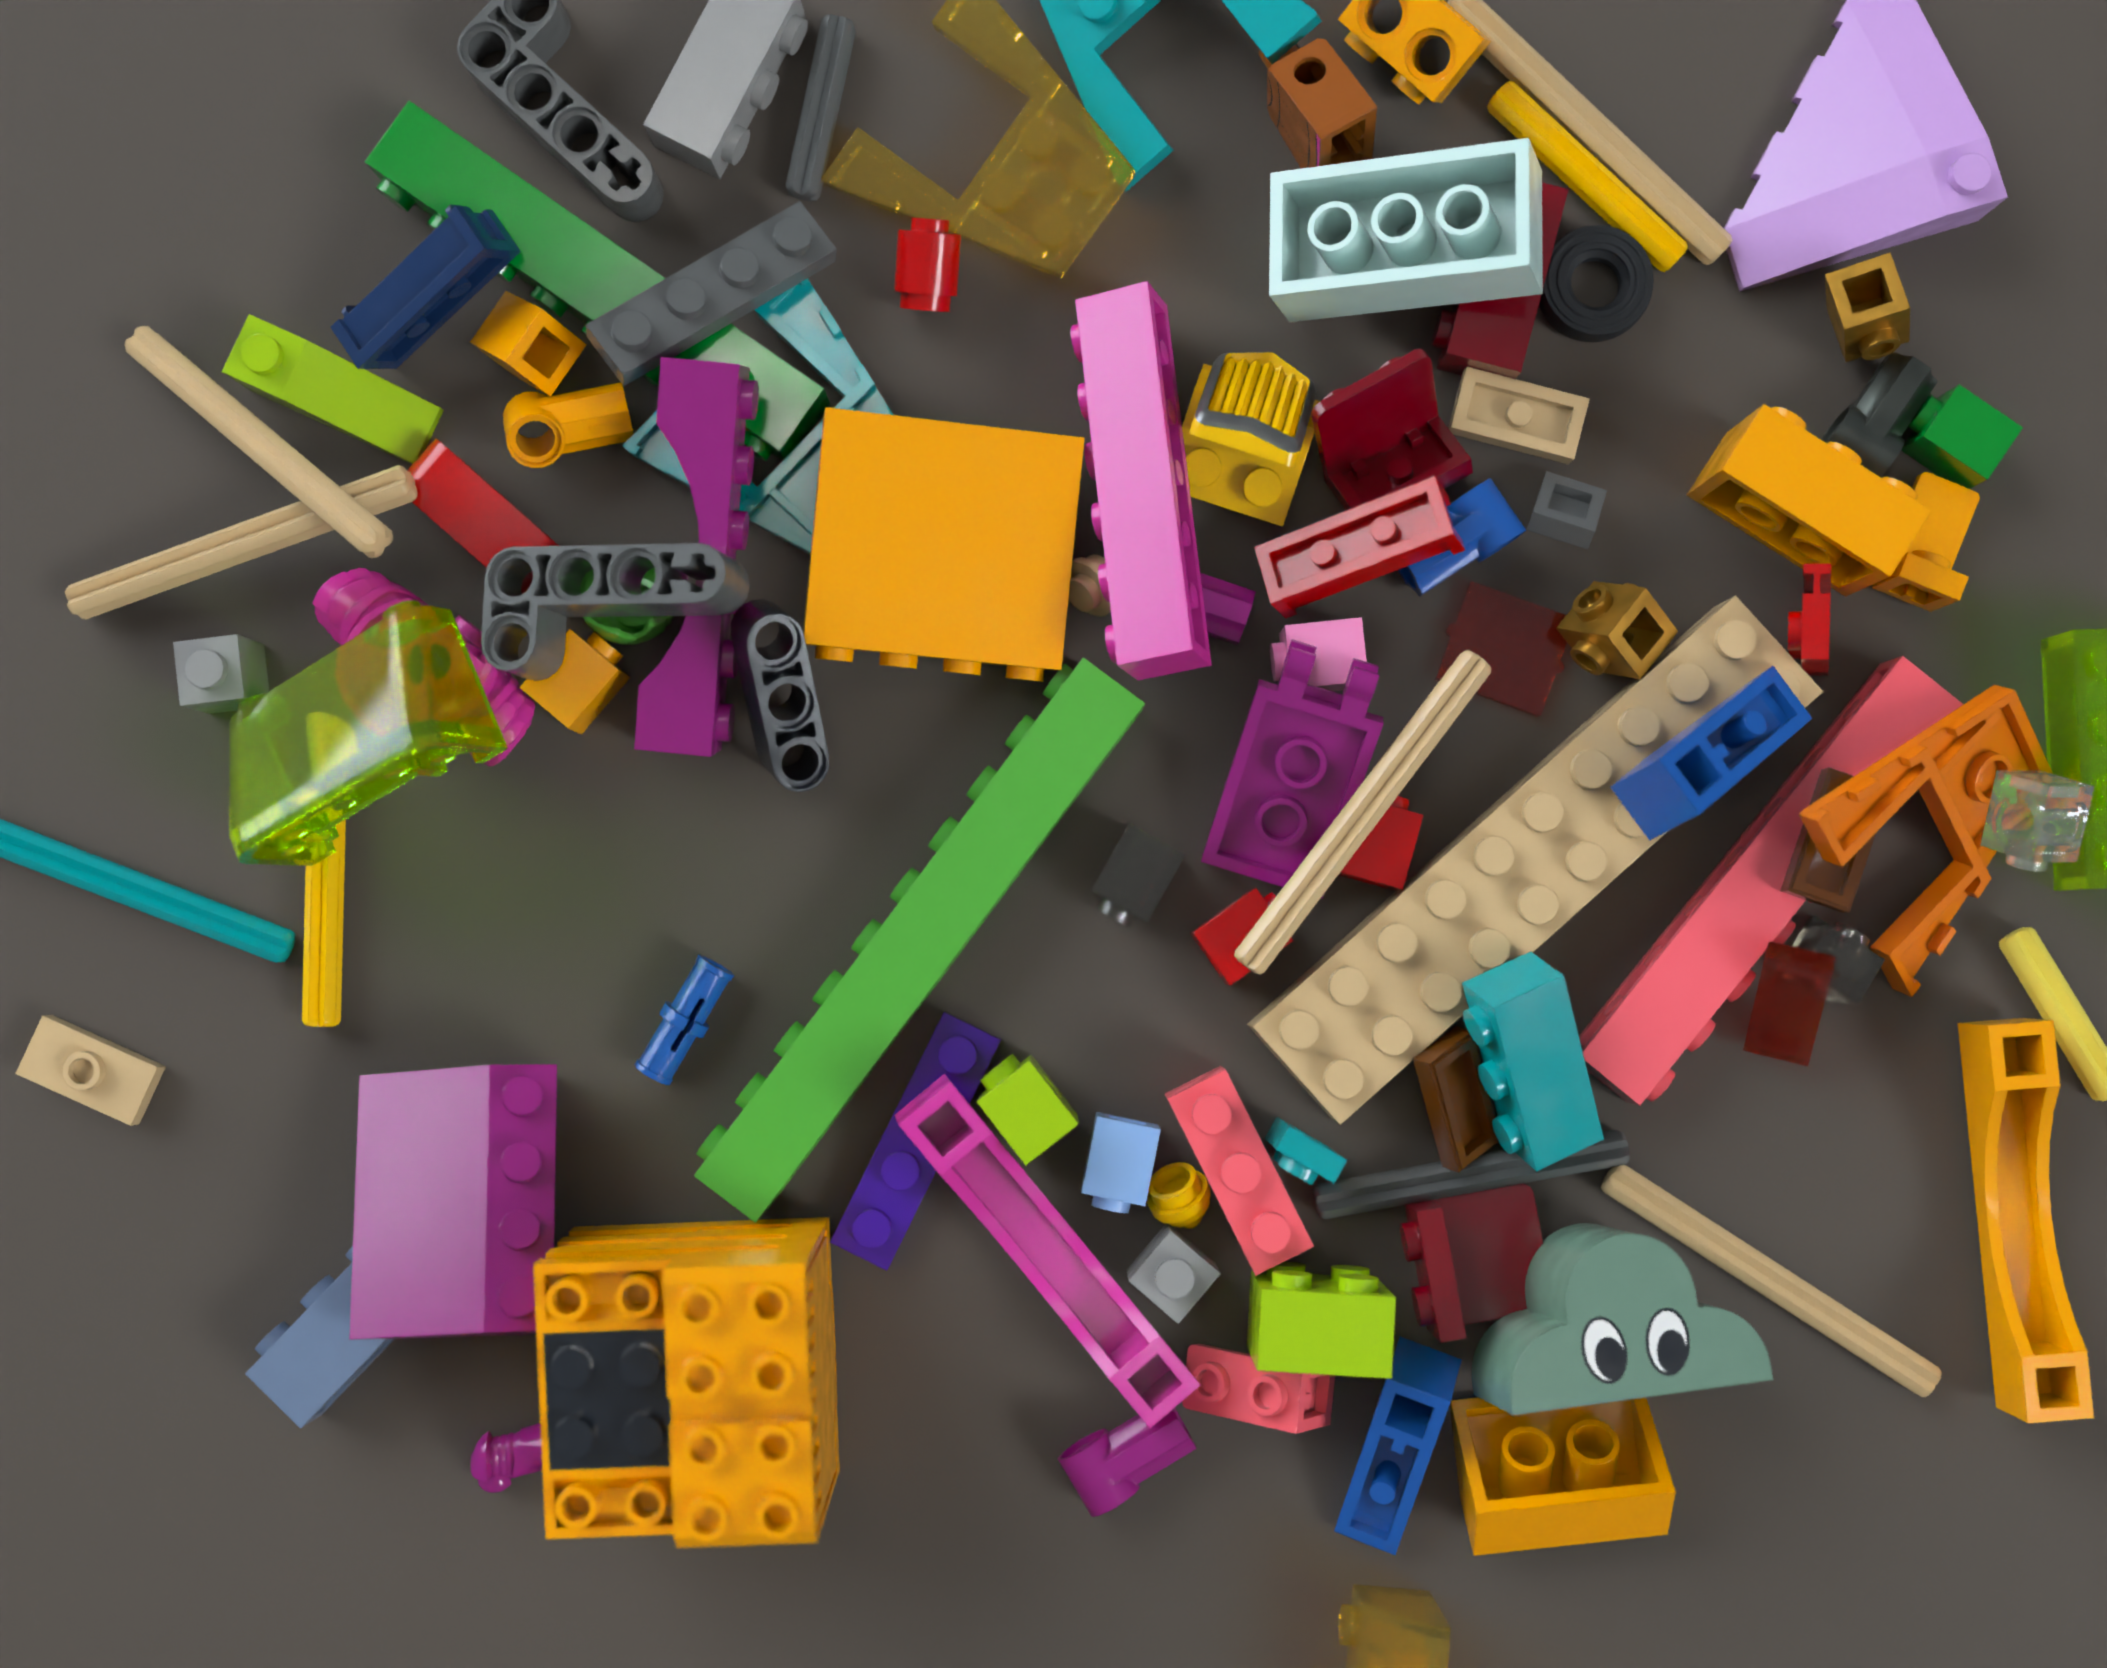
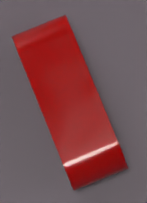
[407,438,559,594]

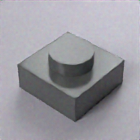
[1527,471,1607,549]

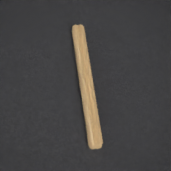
[1447,0,1732,265]
[125,326,393,558]
[65,465,418,619]
[1234,650,1491,974]
[1601,1165,1942,1397]

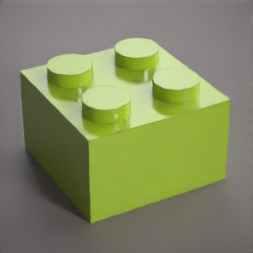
[1247,1261,1396,1379]

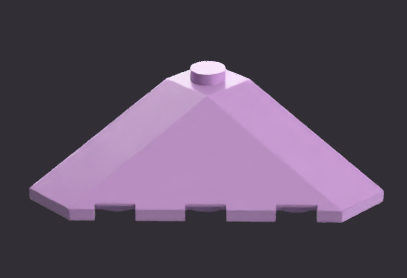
[1724,0,2008,291]

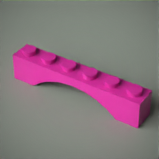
[894,1074,1201,1428]

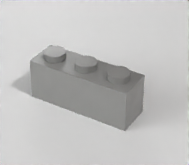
[643,0,808,180]

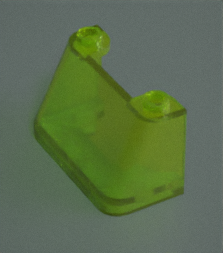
[229,600,508,866]

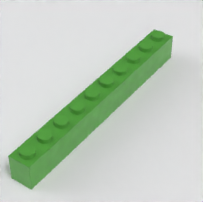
[694,657,1145,1223]

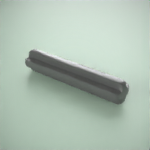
[786,14,856,201]

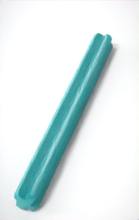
[0,819,296,963]

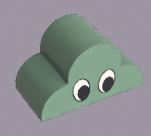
[1471,1223,1773,1415]

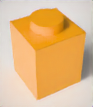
[470,291,587,397]
[519,629,630,735]

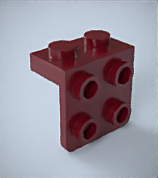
[1311,349,1473,511]
[1400,1183,1543,1343]

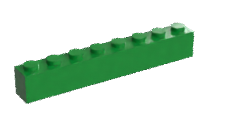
[364,101,831,461]

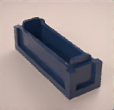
[330,204,521,369]

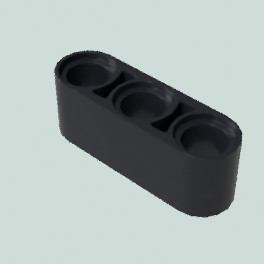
[731,599,829,792]

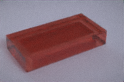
[1743,941,1836,1067]

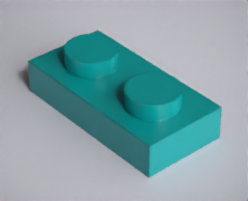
[1265,1117,1347,1185]

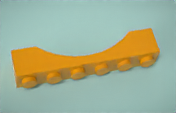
[1958,1018,2094,1423]

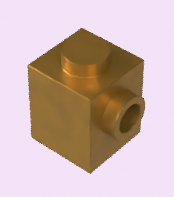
[1825,252,1910,363]

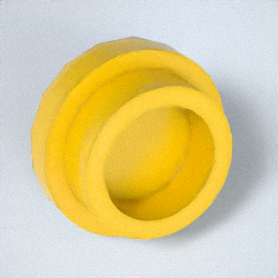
[1147,1162,1211,1229]

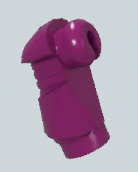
[470,1422,543,1493]

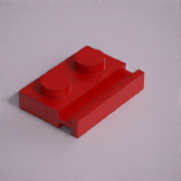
[1788,564,1831,676]

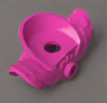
[312,568,536,767]

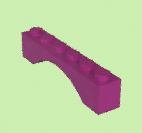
[634,357,759,757]

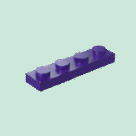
[830,1011,1001,1271]

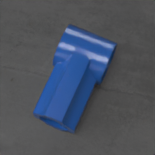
[1397,478,1526,597]

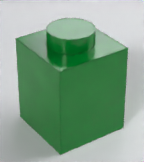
[1901,384,2023,489]

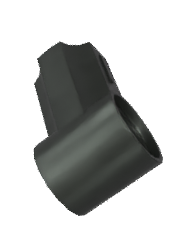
[1821,352,1938,478]

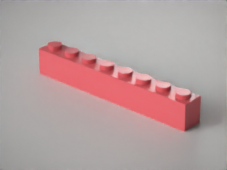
[1579,656,1964,1106]

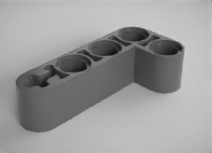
[457,0,664,222]
[481,543,750,681]

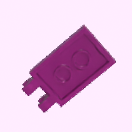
[1201,639,1384,899]

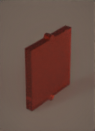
[1435,581,1567,717]

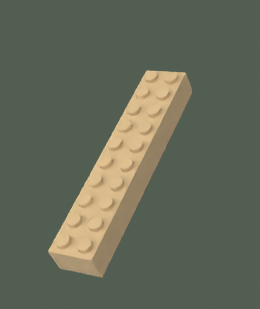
[1247,595,1823,1125]

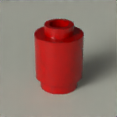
[894,217,961,312]

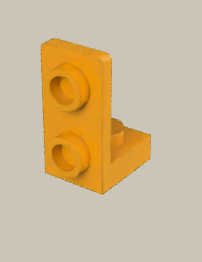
[1872,472,1980,612]

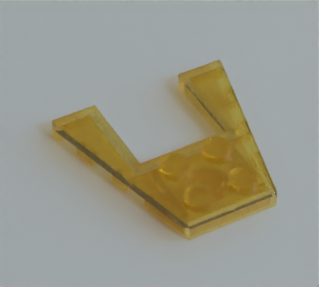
[821,0,1136,278]

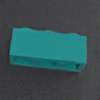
[1462,951,1604,1172]

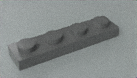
[586,201,837,386]

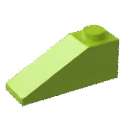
[221,314,444,464]

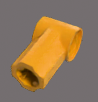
[503,382,633,468]

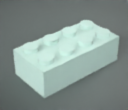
[1269,138,1543,322]

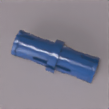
[634,954,734,1085]

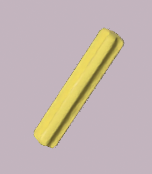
[1999,927,2107,1102]

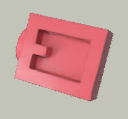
[1182,1343,1335,1434]

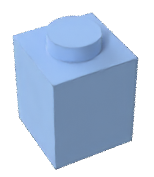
[1081,1112,1161,1213]

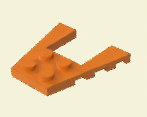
[1798,684,2056,997]

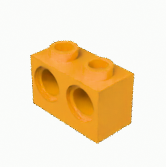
[1338,0,1491,105]

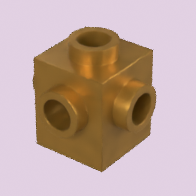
[1556,581,1678,679]

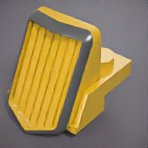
[1182,352,1320,527]

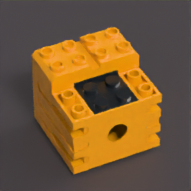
[533,1217,840,1548]

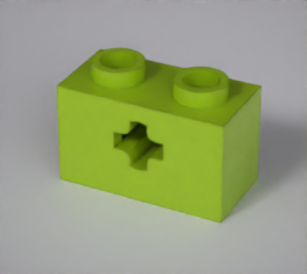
[977,1054,1079,1165]

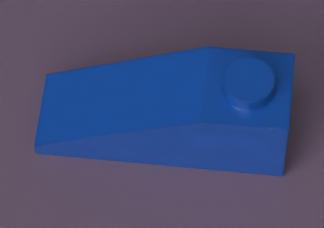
[1610,666,1813,841]
[1334,1337,1462,1555]

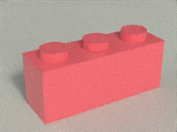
[1164,1066,1314,1276]

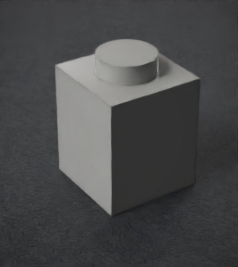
[173,634,271,714]
[1126,1224,1221,1324]

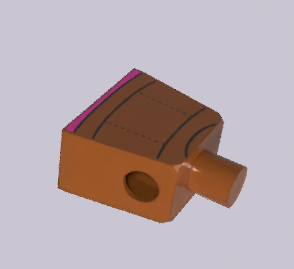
[1259,38,1377,169]

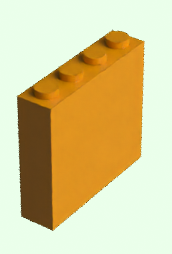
[803,407,1085,682]

